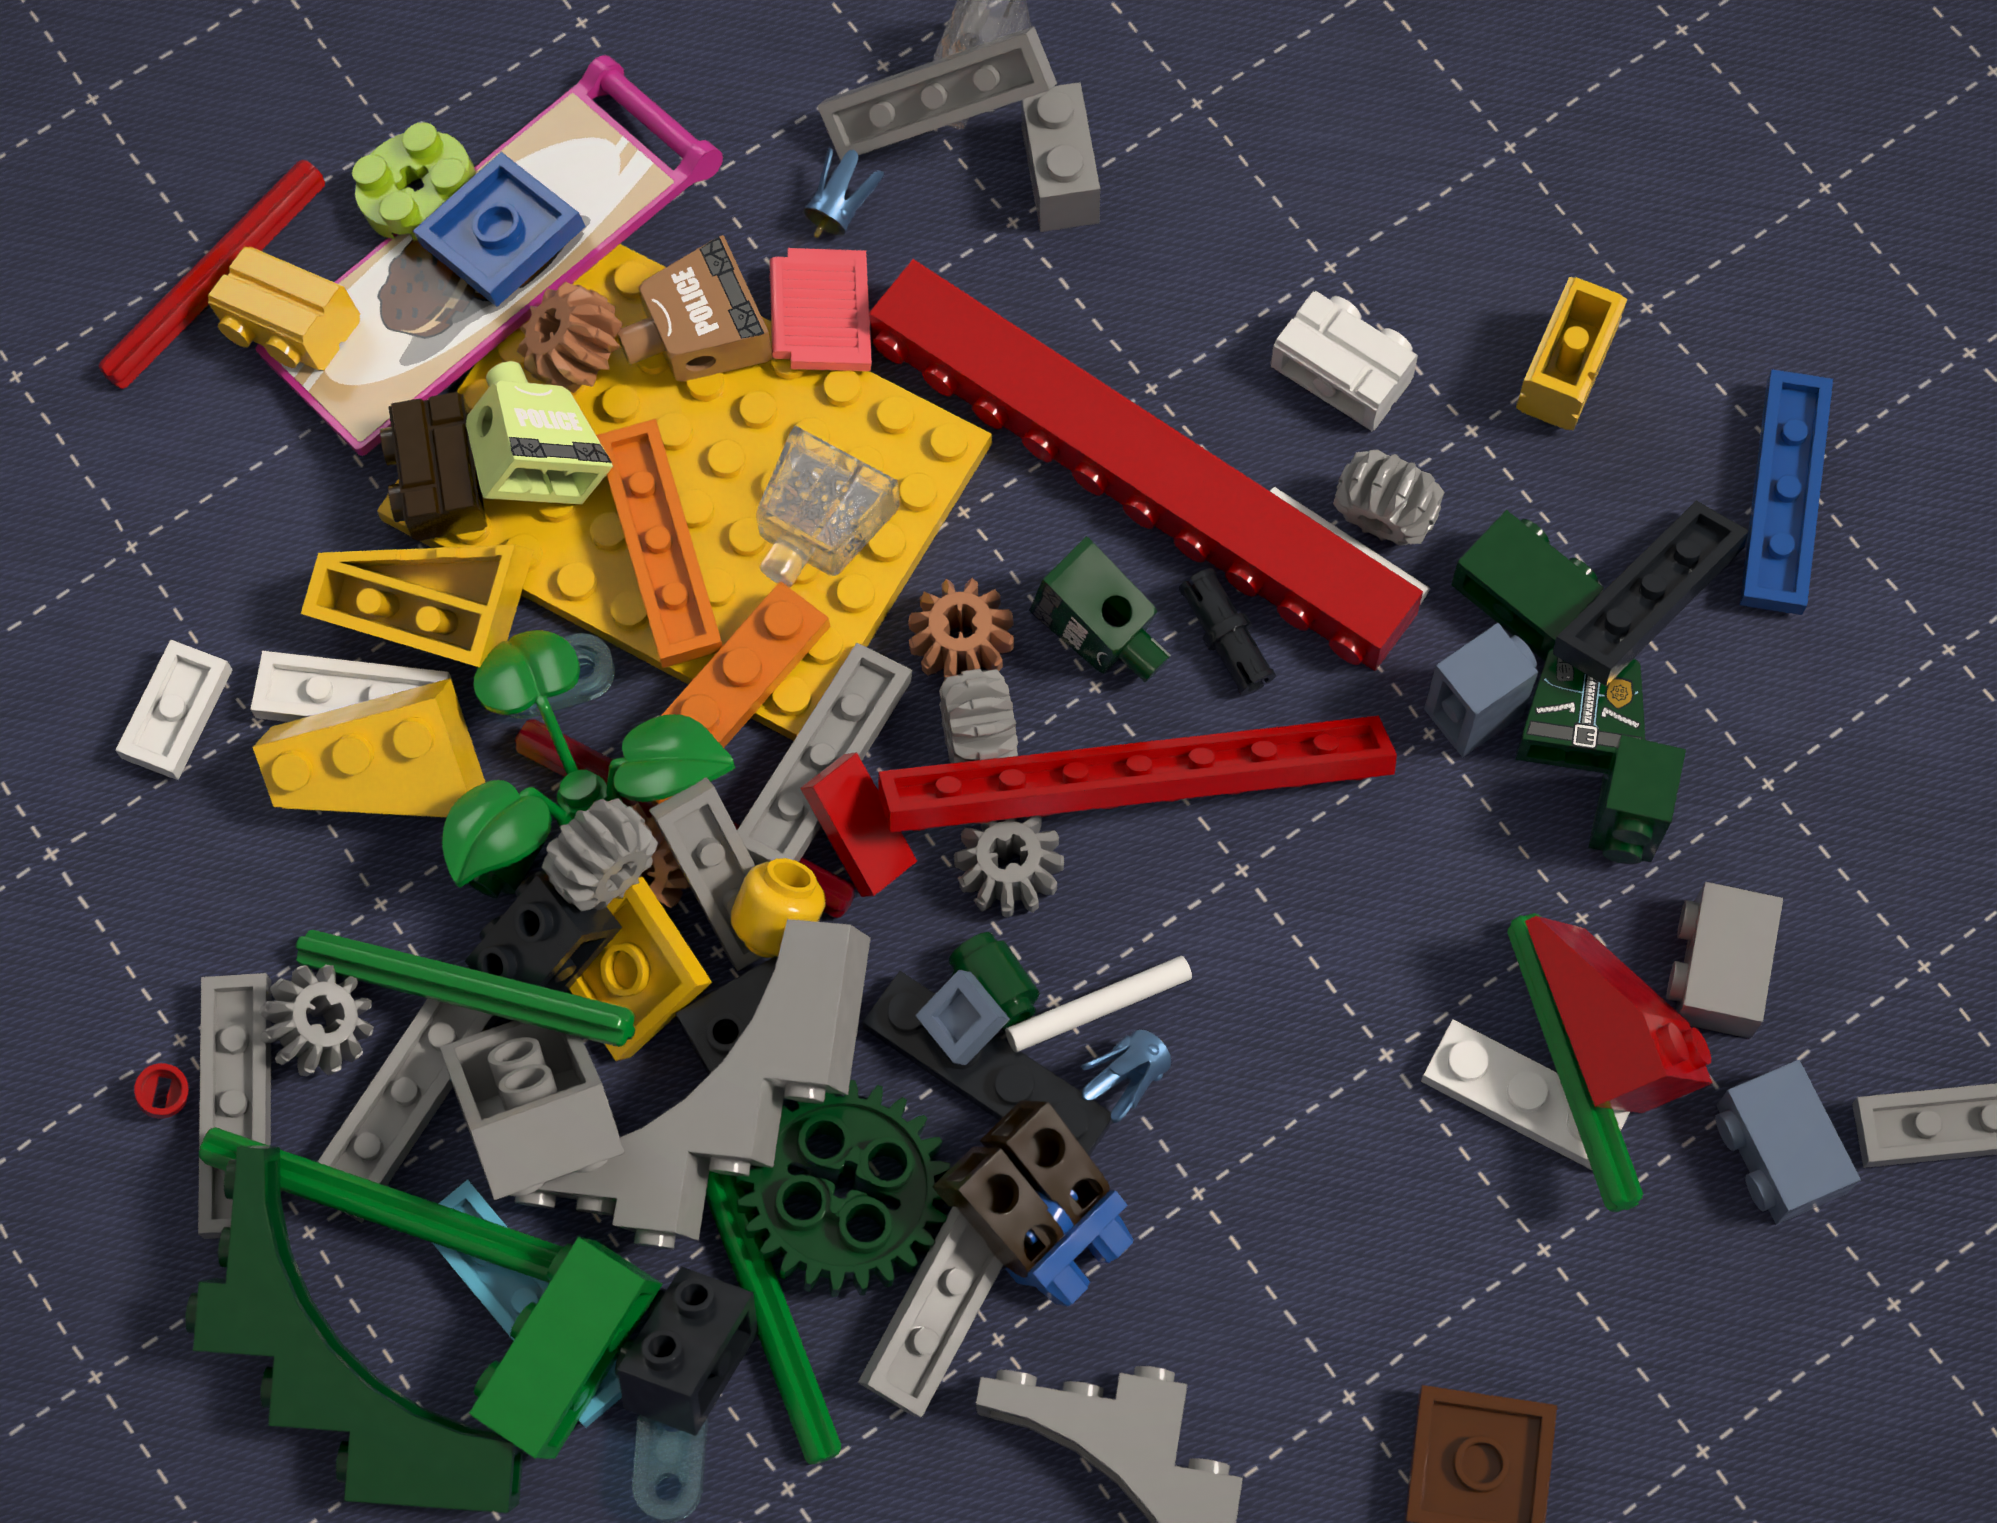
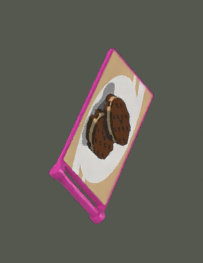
[256,55,723,456]

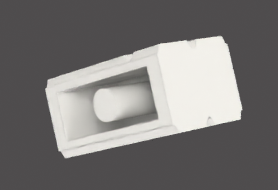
[1271,291,1418,431]

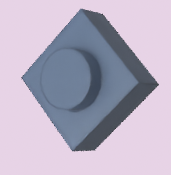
[915,969,1010,1065]

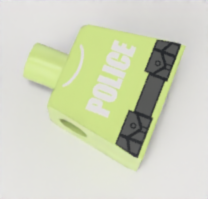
[466,361,613,504]

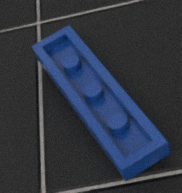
[1740,369,1833,615]

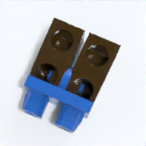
[932,1100,1134,1306]

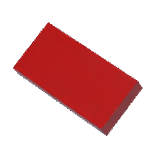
[800,752,917,897]

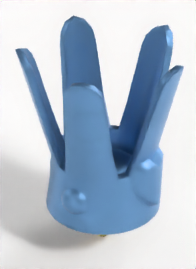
[803,147,884,238]
[1081,1030,1171,1123]

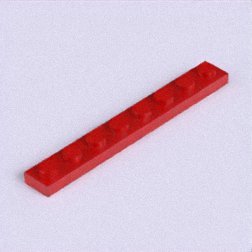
[878,716,1397,832]

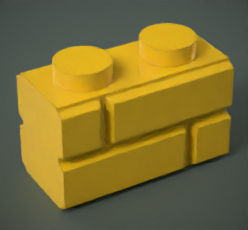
[208,246,361,371]
[1516,277,1627,431]

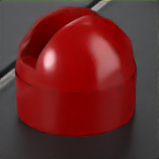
[134,1063,188,1119]

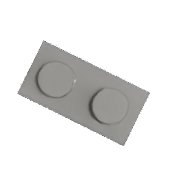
[1021,82,1100,232]
[1667,882,1783,1039]

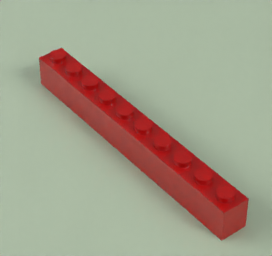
[869,259,1423,671]

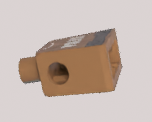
[617,235,773,382]

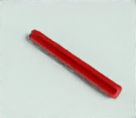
[98,160,325,389]

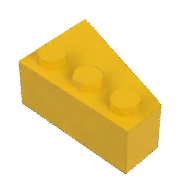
[301,544,534,667]
[253,678,486,817]

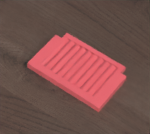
[770,248,872,371]

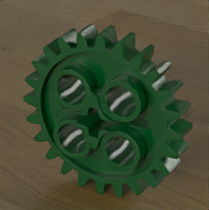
[736,1080,951,1297]

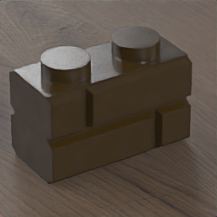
[380,392,487,541]

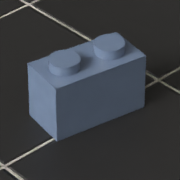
[1424,623,1538,758]
[1715,1060,1861,1225]

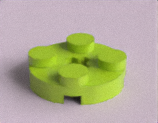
[352,122,476,241]

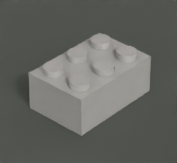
[440,1021,625,1200]

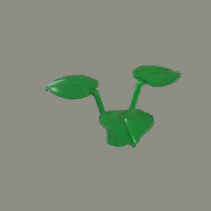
[442,630,735,888]

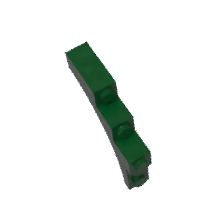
[186,1145,523,1513]

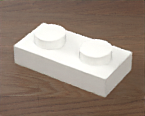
[115,640,233,780]

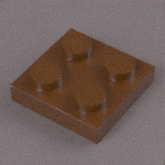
[1404,1385,1557,1523]

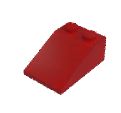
[1525,916,1713,1113]

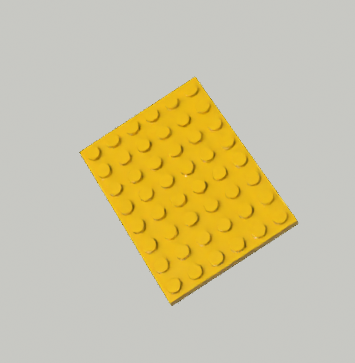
[377,244,992,741]

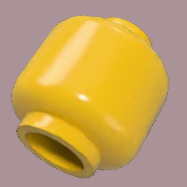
[731,858,825,958]

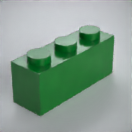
[469,1237,663,1459]

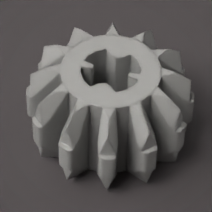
[1333,450,1445,546]
[939,668,1018,763]
[542,799,658,911]
[954,816,1064,918]
[259,965,374,1076]

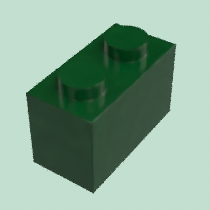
[1451,510,1604,661]
[1588,735,1686,864]

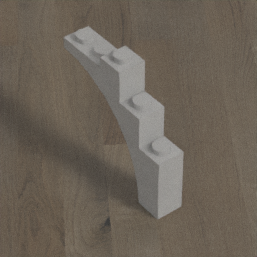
[515,919,871,1250]
[976,1366,1243,1523]

